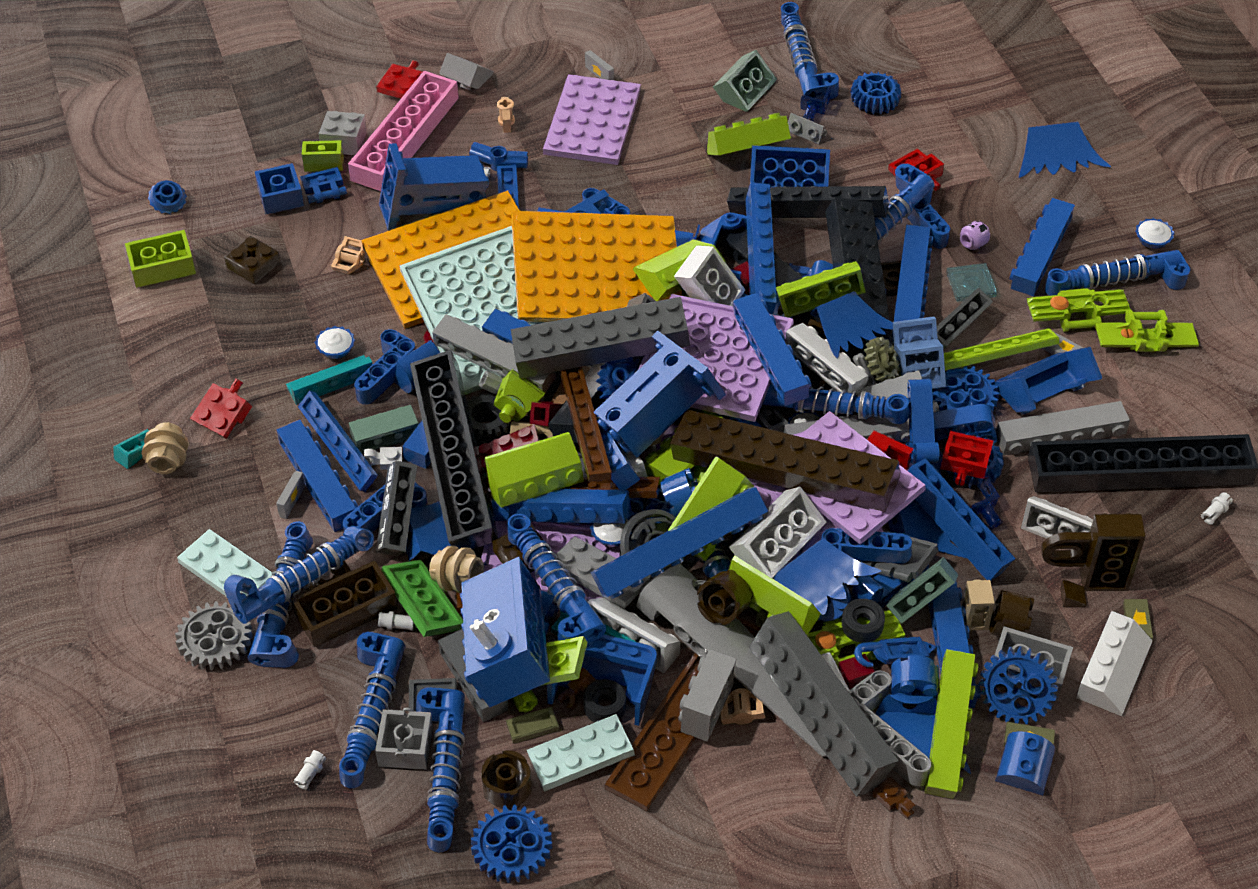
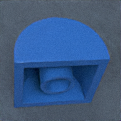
[395,340,440,393]
[995,731,1055,796]

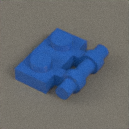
[300,167,347,203]

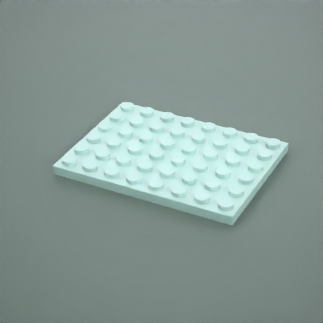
[400,226,546,394]

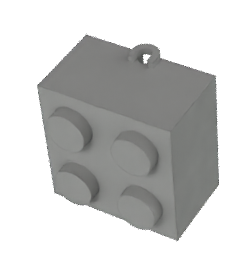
[319,111,366,155]
[376,708,433,770]

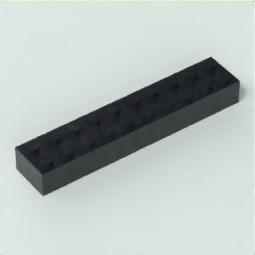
[825,197,898,384]
[410,350,499,550]
[1028,434,1258,492]

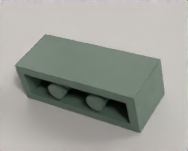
[349,405,419,454]
[887,557,958,624]

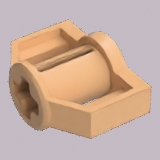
[497,97,515,133]
[331,236,365,275]
[721,688,765,725]

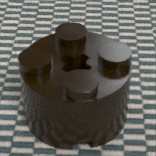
[697,570,753,625]
[990,590,1034,637]
[481,750,532,810]

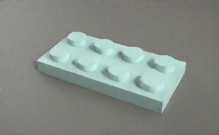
[177,529,272,597]
[527,714,635,792]

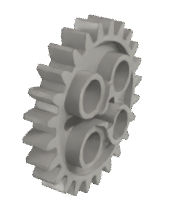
[175,601,253,670]

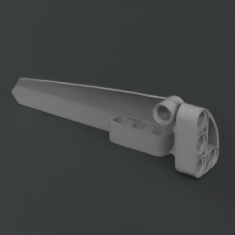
[636,564,827,757]

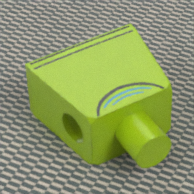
[494,369,545,423]

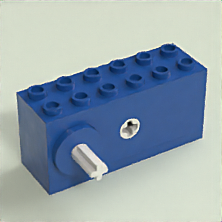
[460,557,550,707]

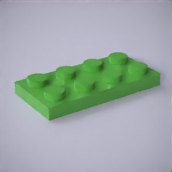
[381,560,463,637]

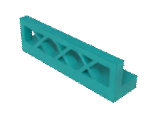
[286,355,373,405]

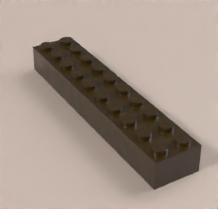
[670,410,900,513]

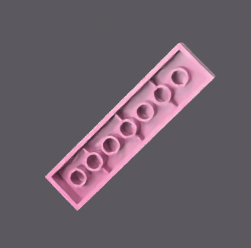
[348,71,458,191]

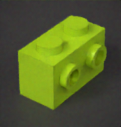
[302,140,344,172]

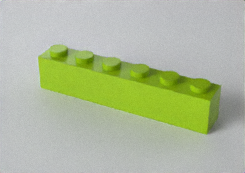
[924,649,978,799]

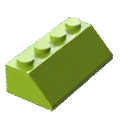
[707,113,791,155]
[633,239,725,301]
[776,261,866,318]
[644,410,723,481]
[485,432,584,508]
[668,457,754,562]
[729,556,821,635]

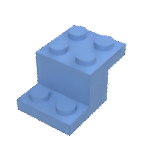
[892,317,946,388]

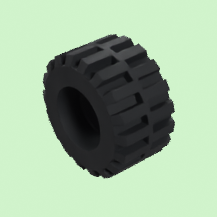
[467,394,513,447]

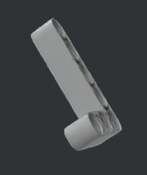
[848,670,931,786]

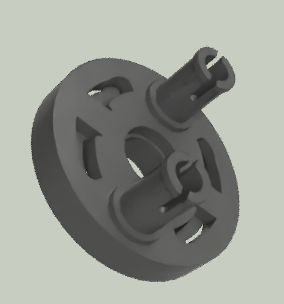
[620,509,685,578]

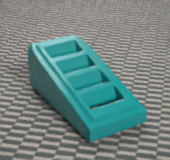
[113,429,150,469]

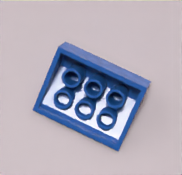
[750,145,830,187]

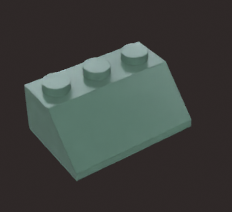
[713,50,777,112]

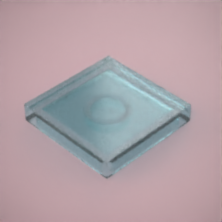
[946,263,997,302]

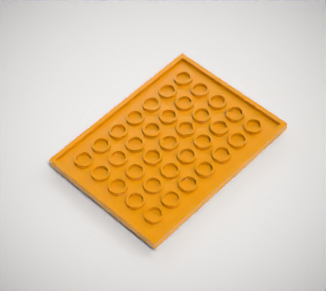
[361,191,520,329]
[511,211,682,322]

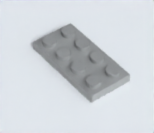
[554,536,650,609]

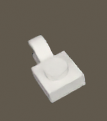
[364,447,402,470]

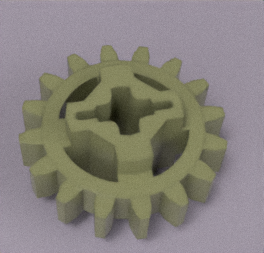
[864,337,900,383]

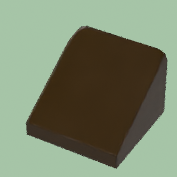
[1060,580,1086,607]

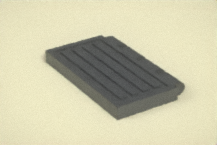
[858,530,939,582]

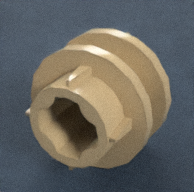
[142,422,189,474]
[429,546,485,593]

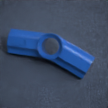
[469,142,528,171]

